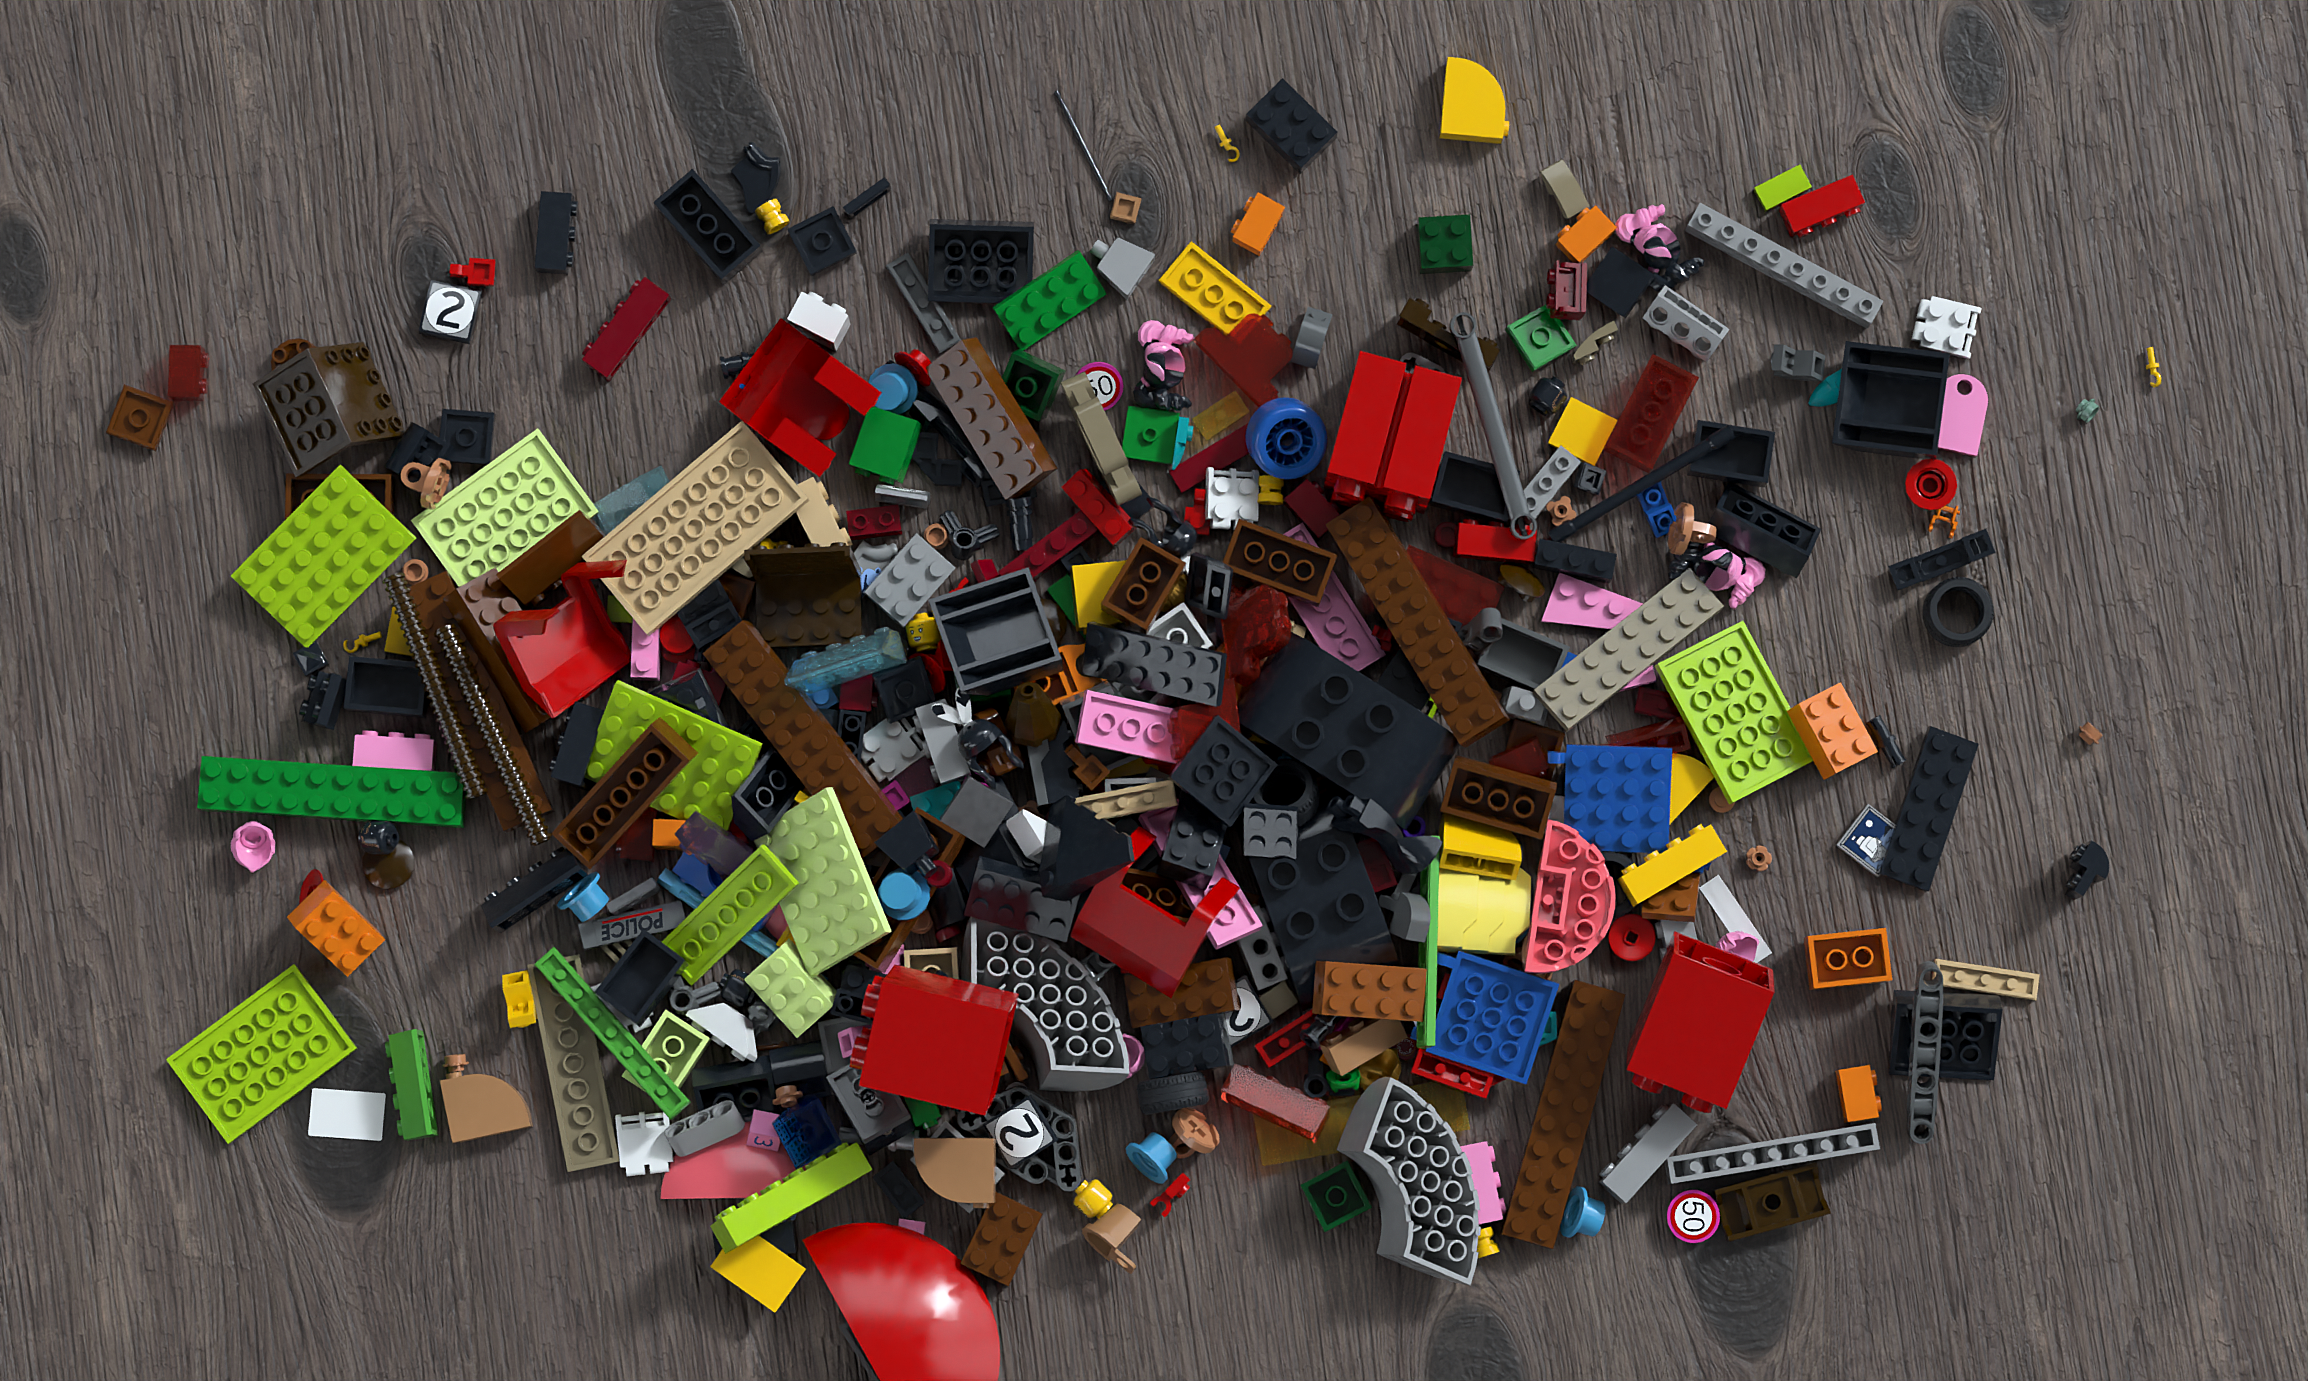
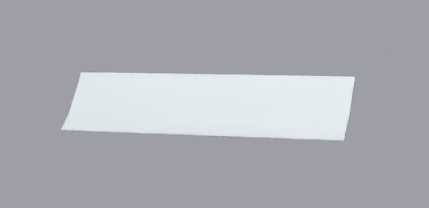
[1699,875,1772,963]

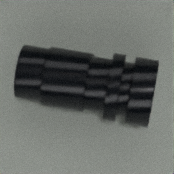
[1006,496,1033,550]

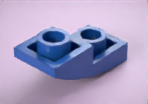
[1637,481,1677,538]

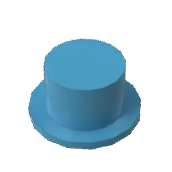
[869,363,918,414]
[878,868,930,920]
[557,872,609,922]
[1125,1132,1177,1184]
[1560,1186,1605,1238]

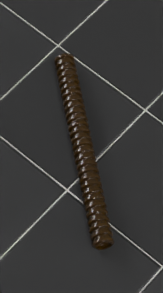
[382,572,488,800]
[434,624,552,846]

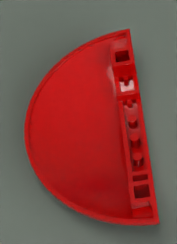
[802,1222,1000,1381]

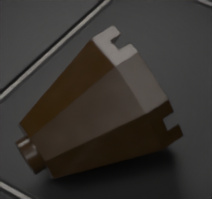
[1005,682,1063,747]

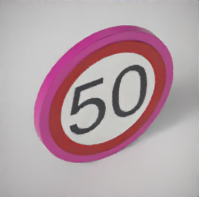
[1075,362,1123,411]
[1667,1190,1720,1243]

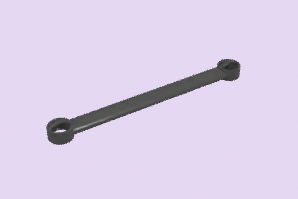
[1449,312,1537,540]

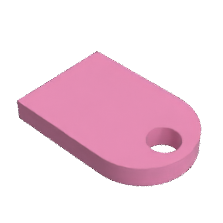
[1938,374,1988,457]

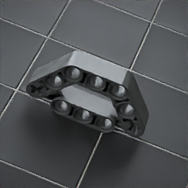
[957,1085,1082,1191]

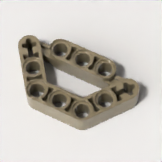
[1060,372,1142,506]

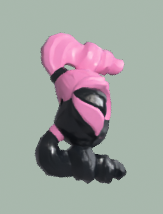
[1615,204,1705,292]
[1133,320,1194,412]
[1668,541,1766,609]

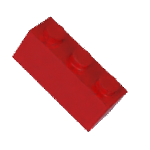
[1778,174,1865,238]
[1061,469,1137,545]
[1453,519,1537,565]
[1254,1009,1336,1069]

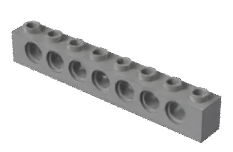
[1685,203,1883,329]
[1664,1123,1880,1184]

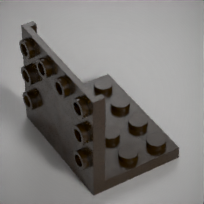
[253,342,405,477]
[744,542,862,649]

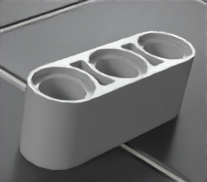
[664,1101,745,1157]

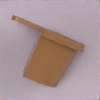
[1082,1203,1141,1274]

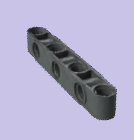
[1907,961,1943,1144]

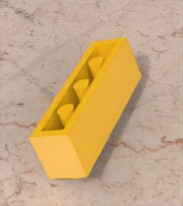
[1617,824,1727,907]

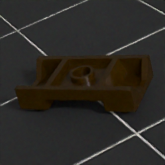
[1396,298,1500,372]
[1712,1162,1831,1242]

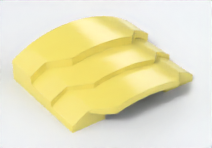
[1437,868,1531,956]

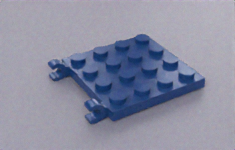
[1547,744,1672,853]
[1410,950,1559,1084]

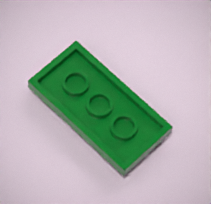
[993,250,1107,351]

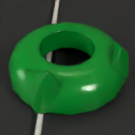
[1326,1068,1360,1094]

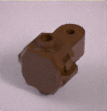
[971,707,1028,779]

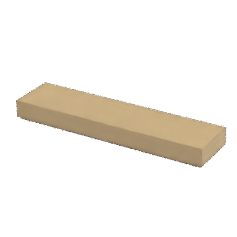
[1075,780,1178,820]
[1932,959,2040,1001]

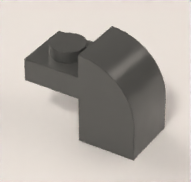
[1290,307,1333,369]
[1770,344,1825,381]
[1378,892,1431,943]

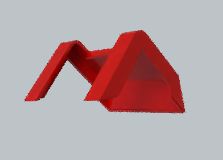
[493,560,631,719]
[1070,826,1240,998]

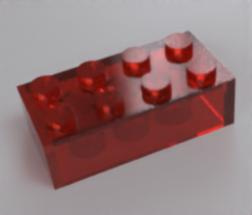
[1603,354,1699,473]
[1406,545,1505,628]

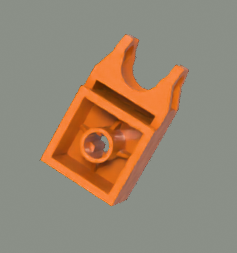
[1012,643,1106,706]

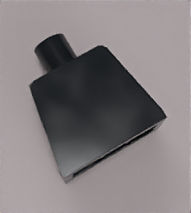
[874,810,939,878]

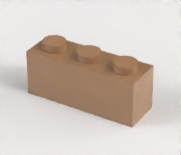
[1320,1018,1407,1076]

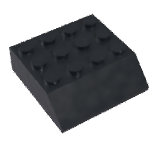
[1832,341,1950,459]
[928,567,1063,696]

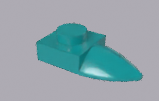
[1808,369,1842,407]
[1172,417,1194,470]

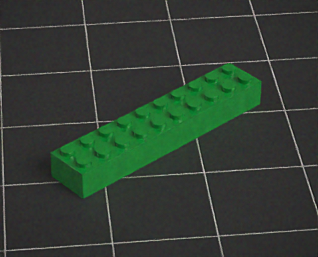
[197,756,467,828]

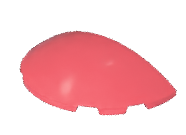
[1525,819,1616,973]
[661,1121,810,1199]

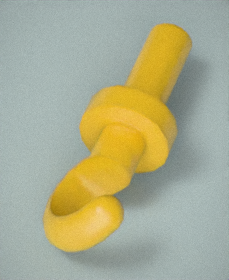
[1214,124,1240,162]
[2146,347,2161,387]
[343,632,382,653]

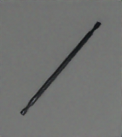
[1054,90,1113,202]

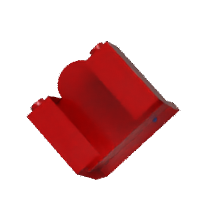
[719,318,882,477]

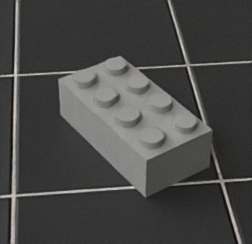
[1598,1103,1697,1204]

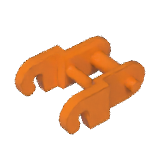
[1928,505,1960,539]

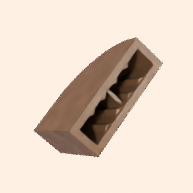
[440,1071,533,1144]
[914,1138,996,1208]

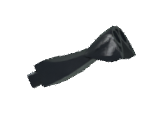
[1326,795,1443,874]

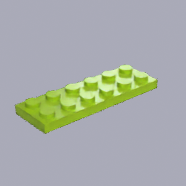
[662,844,799,986]

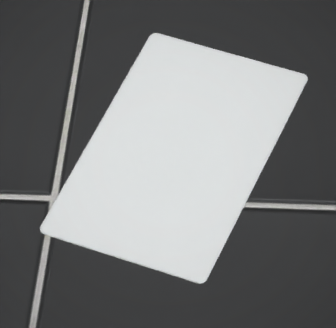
[308,1088,386,1141]

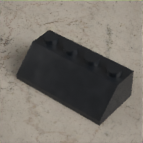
[1707,482,1821,578]

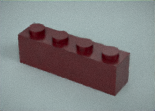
[582,277,672,382]
[998,510,1098,581]

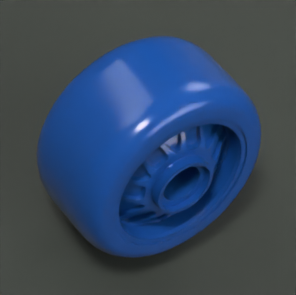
[1246,397,1328,479]

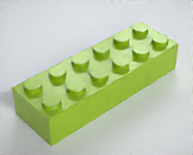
[710,1142,872,1254]

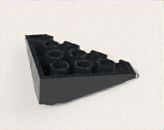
[1039,795,1134,902]

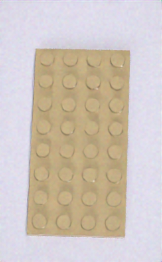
[582,421,809,636]

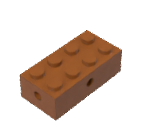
[1312,961,1427,1022]

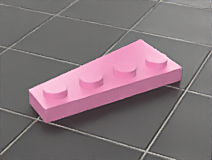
[1541,573,1643,630]

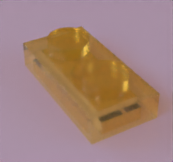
[1192,390,1250,441]

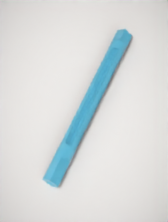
[657,868,828,981]

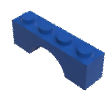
[672,840,779,932]

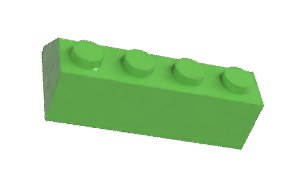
[385,1029,439,1141]

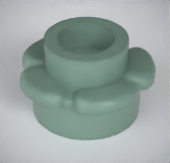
[2076,399,2100,423]

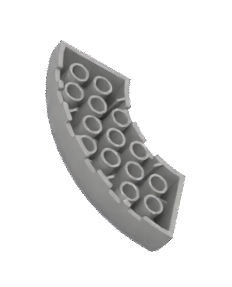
[961,917,1129,1092]
[1337,1077,1481,1285]

